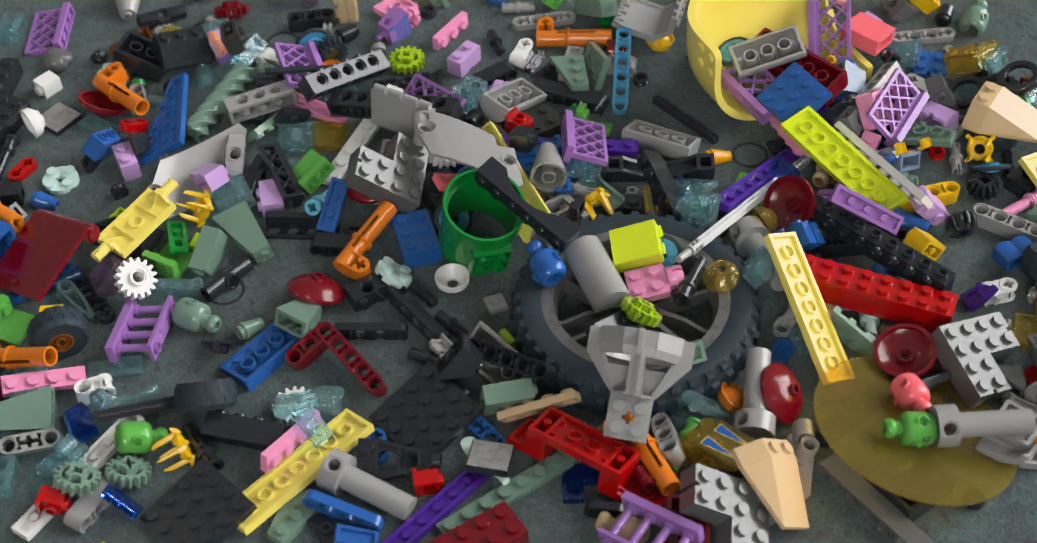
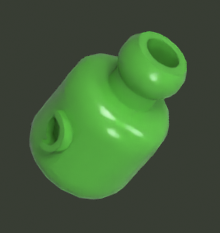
[881,411,938,448]
[114,421,168,456]

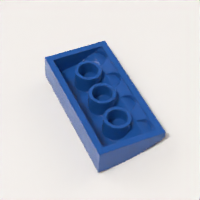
[220,321,300,393]

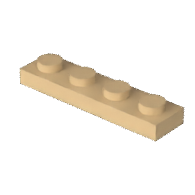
[496,388,582,423]

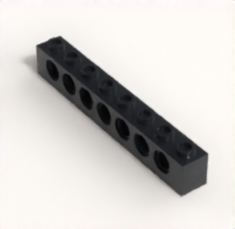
[326,89,463,119]
[813,198,956,292]

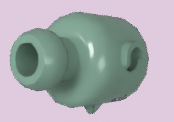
[958,0,989,37]
[172,297,222,333]

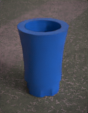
[893,207,931,233]

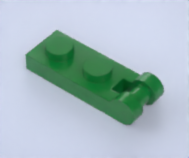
[166,221,189,255]

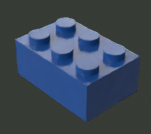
[391,208,442,269]

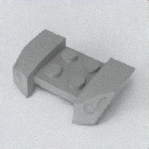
[975,395,1037,465]

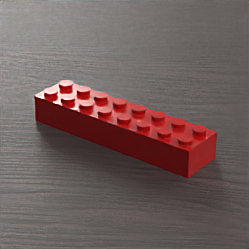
[805,254,959,332]

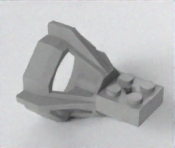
[586,325,696,444]

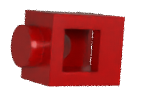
[504,107,534,132]
[412,468,444,497]
[34,485,71,516]

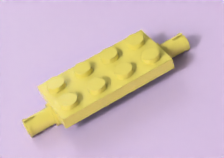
[90,178,179,262]

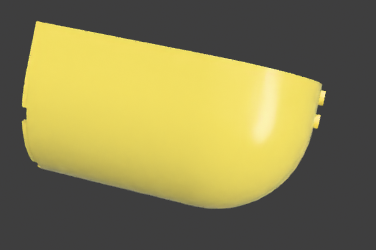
[686,0,873,121]

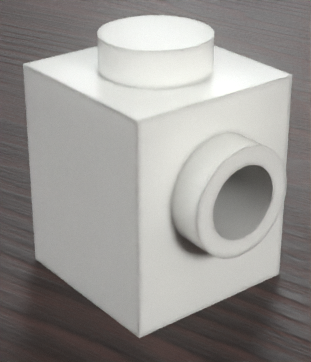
[33,70,63,99]

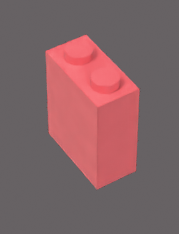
[839,12,896,57]

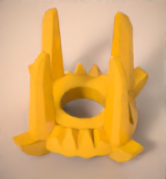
[964,134,996,163]
[585,187,614,220]
[176,189,214,227]
[151,427,196,471]

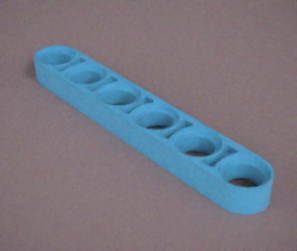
[612,27,632,115]

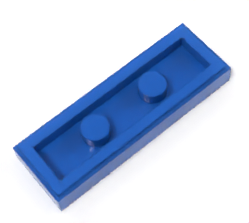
[316,177,349,233]

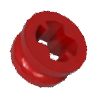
[928,146,946,161]

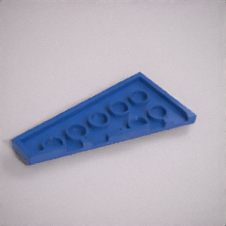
[137,72,189,165]

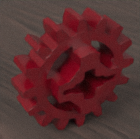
[214,0,250,20]

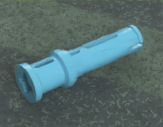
[304,189,328,216]

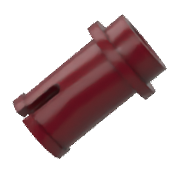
[633,465,655,492]

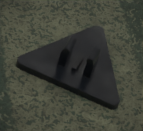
[531,62,563,82]
[201,340,244,354]

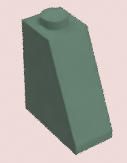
[188,225,233,277]
[274,299,322,339]
[479,377,538,416]

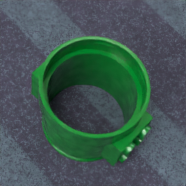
[438,169,525,276]

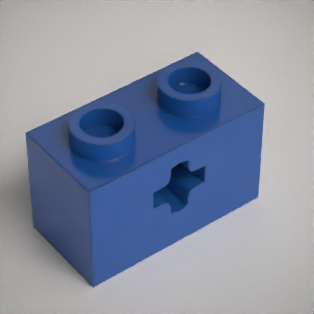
[81,128,121,161]

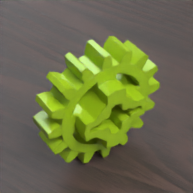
[389,45,425,75]
[619,296,663,328]

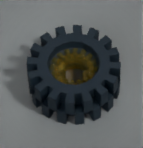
[316,35,348,62]

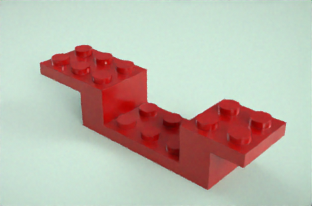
[507,406,667,508]

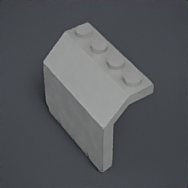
[612,0,688,42]
[370,83,435,139]

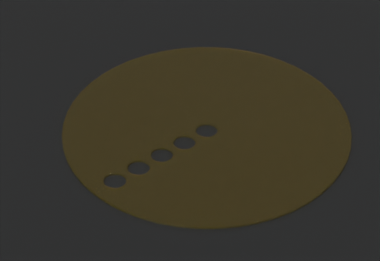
[813,355,1018,506]

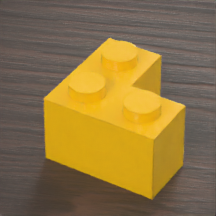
[903,227,946,261]

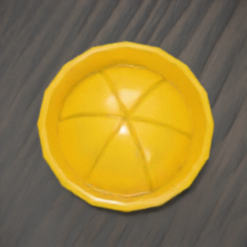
[646,34,674,52]

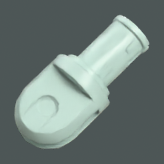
[859,312,880,338]

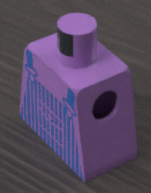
[375,5,413,45]

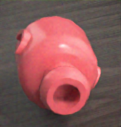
[889,372,932,412]

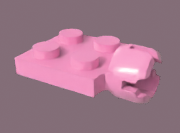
[373,0,421,28]
[624,263,685,302]

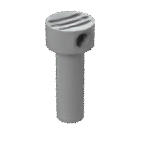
[728,216,784,291]
[733,347,776,443]
[928,404,1035,448]
[316,448,417,521]

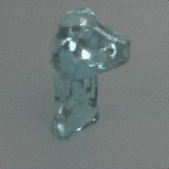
[89,384,161,412]
[272,385,345,419]

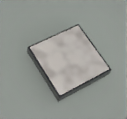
[41,101,84,137]
[465,438,515,478]

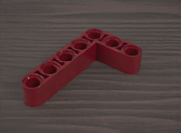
[285,321,388,398]

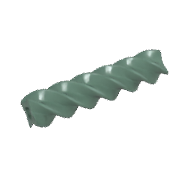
[185,60,256,143]

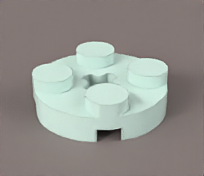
[42,165,80,195]
[375,256,412,289]

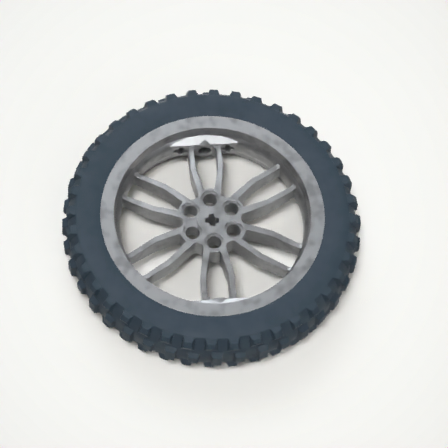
[510,211,762,418]

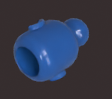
[526,239,566,286]

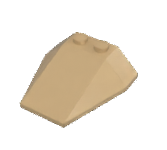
[961,81,1037,143]
[731,438,810,530]

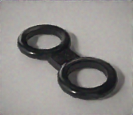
[948,60,1037,108]

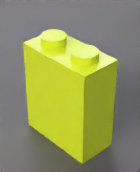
[609,219,666,273]

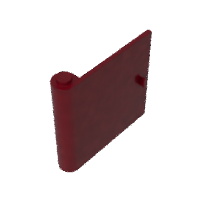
[0,209,100,303]

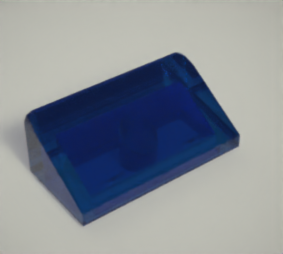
[64,401,99,441]
[100,483,144,519]

